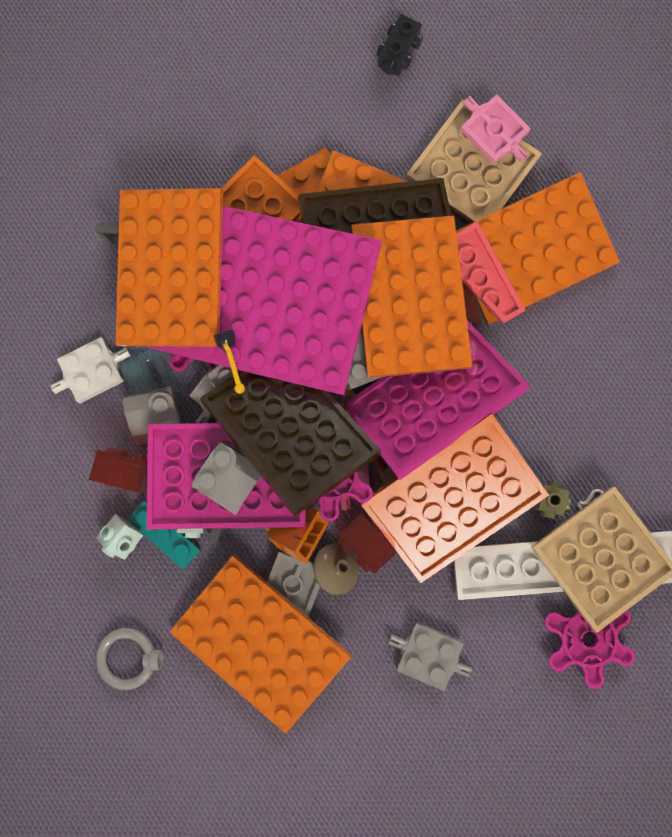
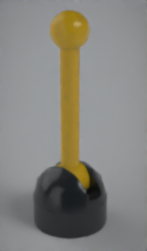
[213,330,245,394]

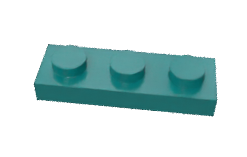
[127,501,201,570]

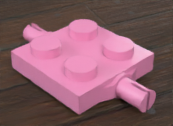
[460,95,531,165]

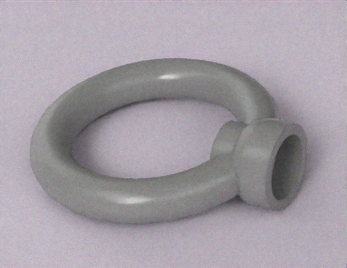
[96,628,164,690]

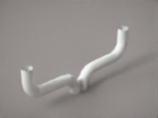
[577,489,604,511]

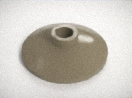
[313,543,358,595]

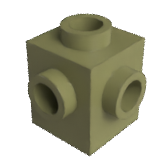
[532,481,571,519]

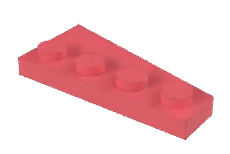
[456,222,526,324]

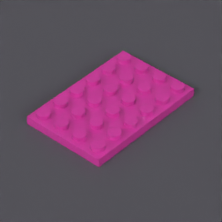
[343,320,529,480]
[147,423,306,529]

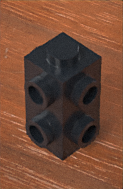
[376,14,423,77]

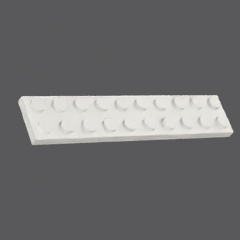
[453,531,672,600]

